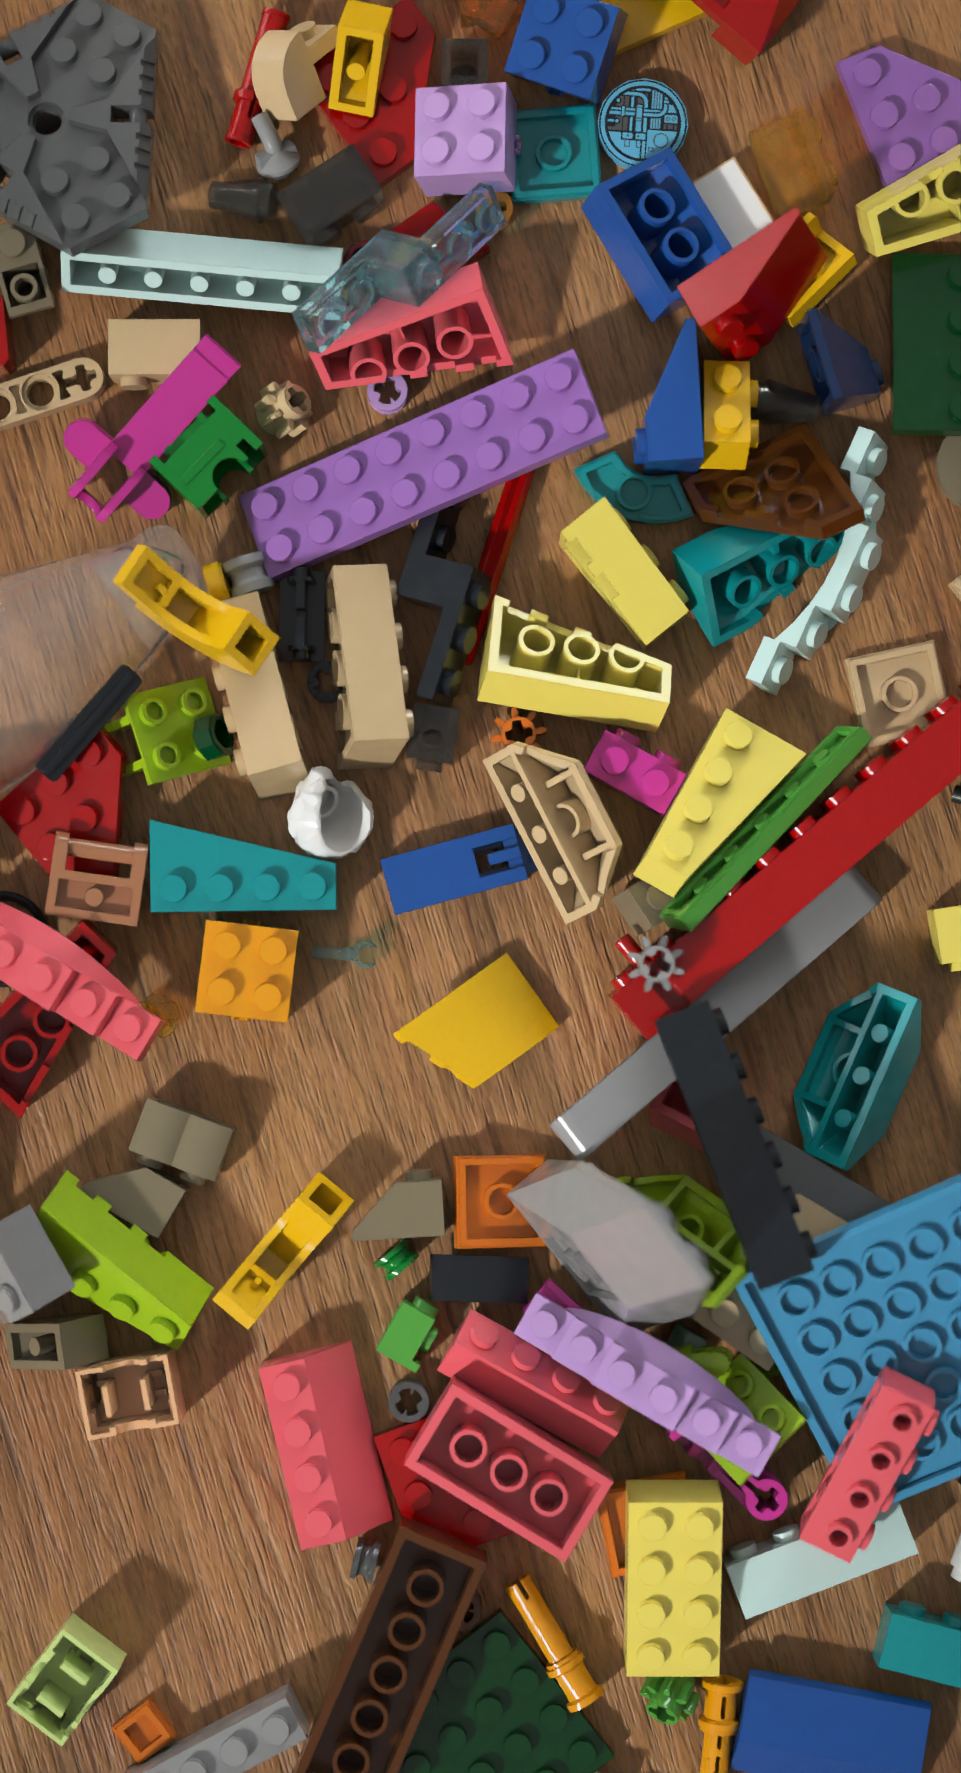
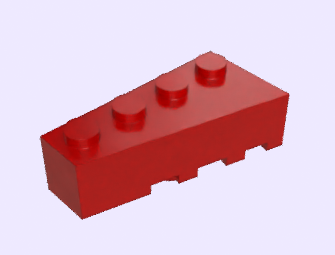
[0,919,118,1119]

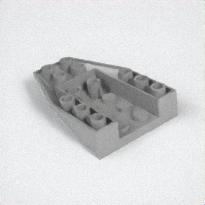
[506,1159,714,1330]

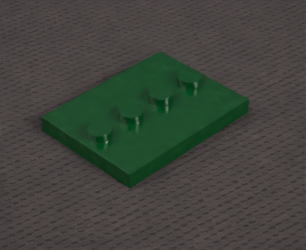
[890,253,961,436]

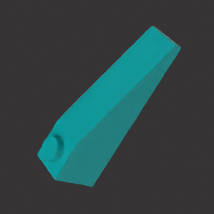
[672,526,845,647]

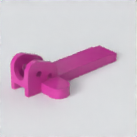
[63,333,242,524]

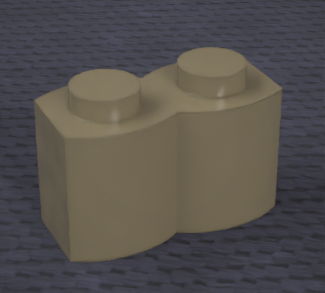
[128,1096,237,1186]

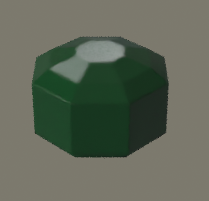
[192,713,234,761]

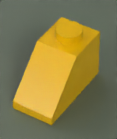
[328,0,393,117]

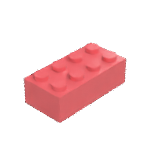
[404,1376,614,1562]

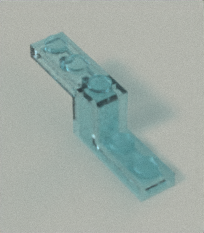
[291,183,507,354]

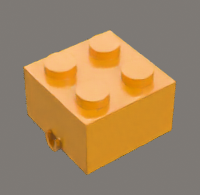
[195,919,299,1023]

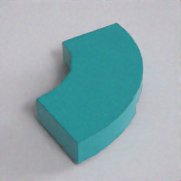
[573,451,694,525]

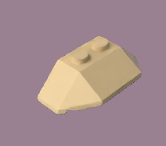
[482,741,623,924]

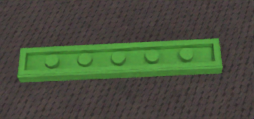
[659,725,872,931]

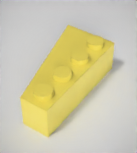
[477,595,672,732]

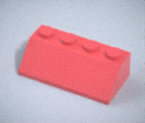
[259,1340,393,1551]

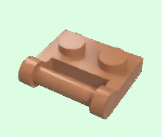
[44,831,149,927]

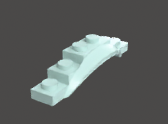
[746,426,889,696]

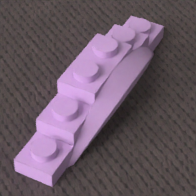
[513,1292,782,1478]

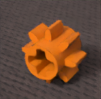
[490,707,547,749]

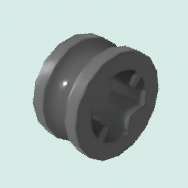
[388,1378,430,1423]
[349,1537,381,1583]

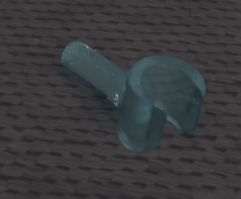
[312,941,377,969]

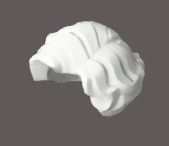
[287,766,374,860]

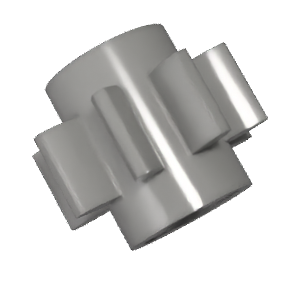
[627,935,684,992]

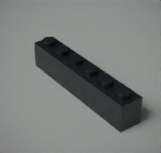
[654,1000,819,1291]

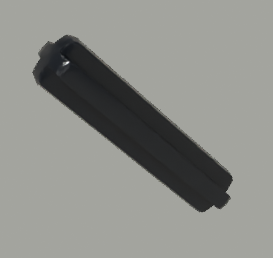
[35,664,142,782]

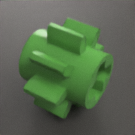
[640,1677,701,1725]

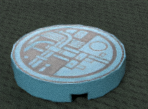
[597,78,688,170]

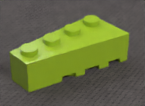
[37,1170,214,1351]

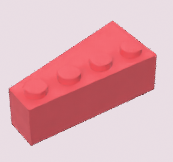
[306,262,514,390]

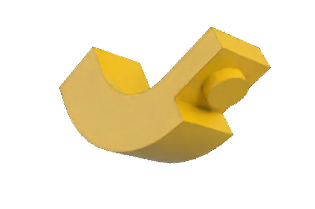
[112,544,280,676]
[212,1171,354,1330]

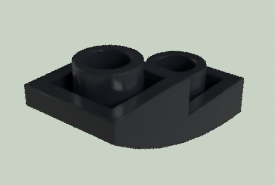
[429,1254,529,1304]

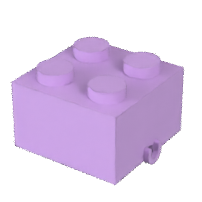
[414,82,522,197]

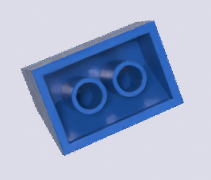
[581,147,733,324]

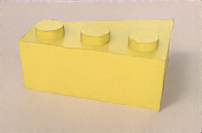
[558,496,689,650]

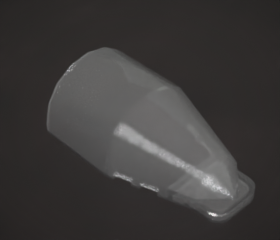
[0,525,209,794]

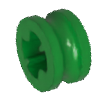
[374,1238,420,1281]

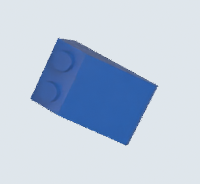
[632,318,704,476]

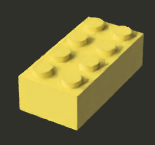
[624,1480,723,1677]

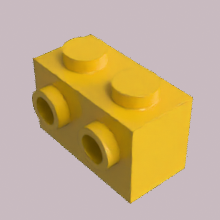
[699,360,759,470]

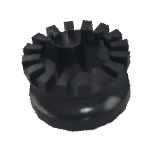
[307,661,346,703]

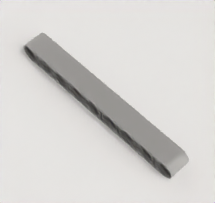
[549,865,883,1161]

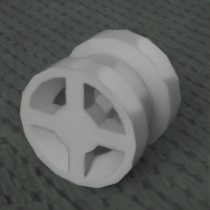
[222,551,276,598]

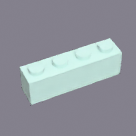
[722,1501,919,1619]

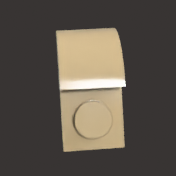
[252,21,337,121]

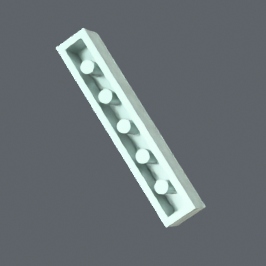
[60,228,343,317]

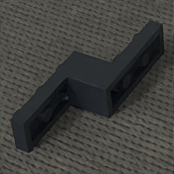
[396,498,491,708]

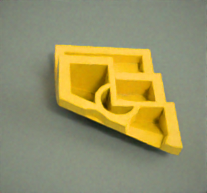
[393,952,559,1089]

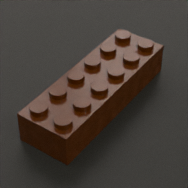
[292,1515,487,1773]

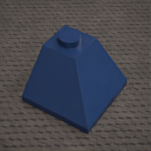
[796,308,884,417]

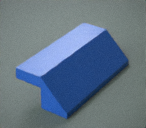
[729,1668,931,1773]

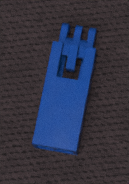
[380,824,538,915]

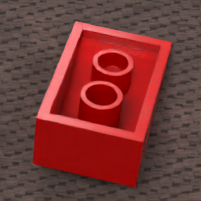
[677,207,828,361]

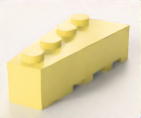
[854,143,961,257]
[633,708,807,897]

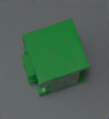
[149,395,268,519]

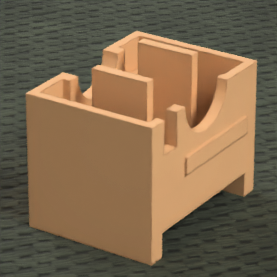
[75,1346,186,1441]

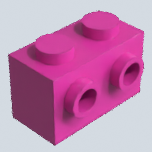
[584,727,686,817]

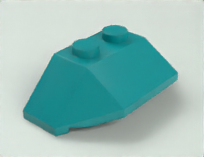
[793,982,921,1171]

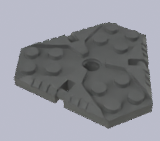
[0,0,159,257]

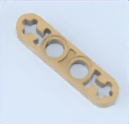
[0,357,106,432]

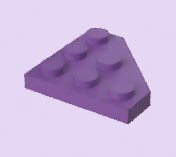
[835,45,961,188]

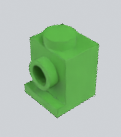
[376,1295,440,1373]

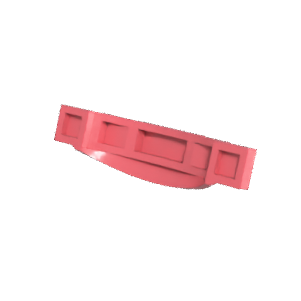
[0,902,166,1061]

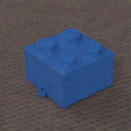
[504,0,628,105]

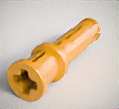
[504,1573,605,1713]
[698,1674,743,1773]

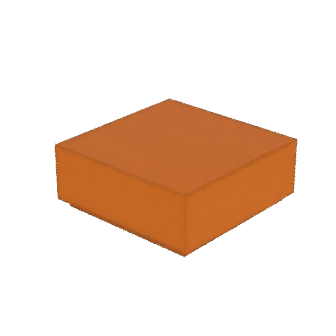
[111,1696,177,1765]

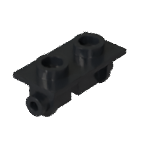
[279,567,325,662]

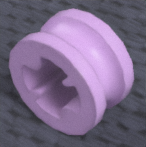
[367,375,408,415]

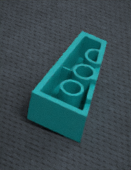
[149,820,339,913]

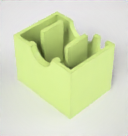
[6,1612,127,1746]

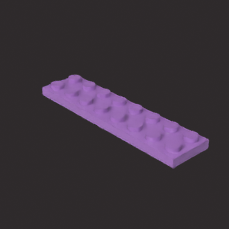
[239,349,609,582]

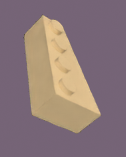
[325,564,414,770]

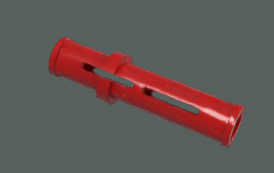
[224,8,291,149]

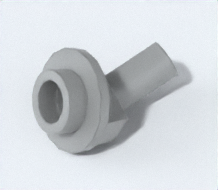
[251,112,301,180]

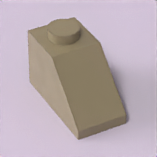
[352,1169,445,1241]
[4,1313,109,1370]

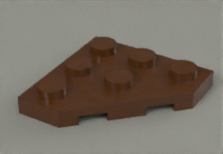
[682,423,866,540]

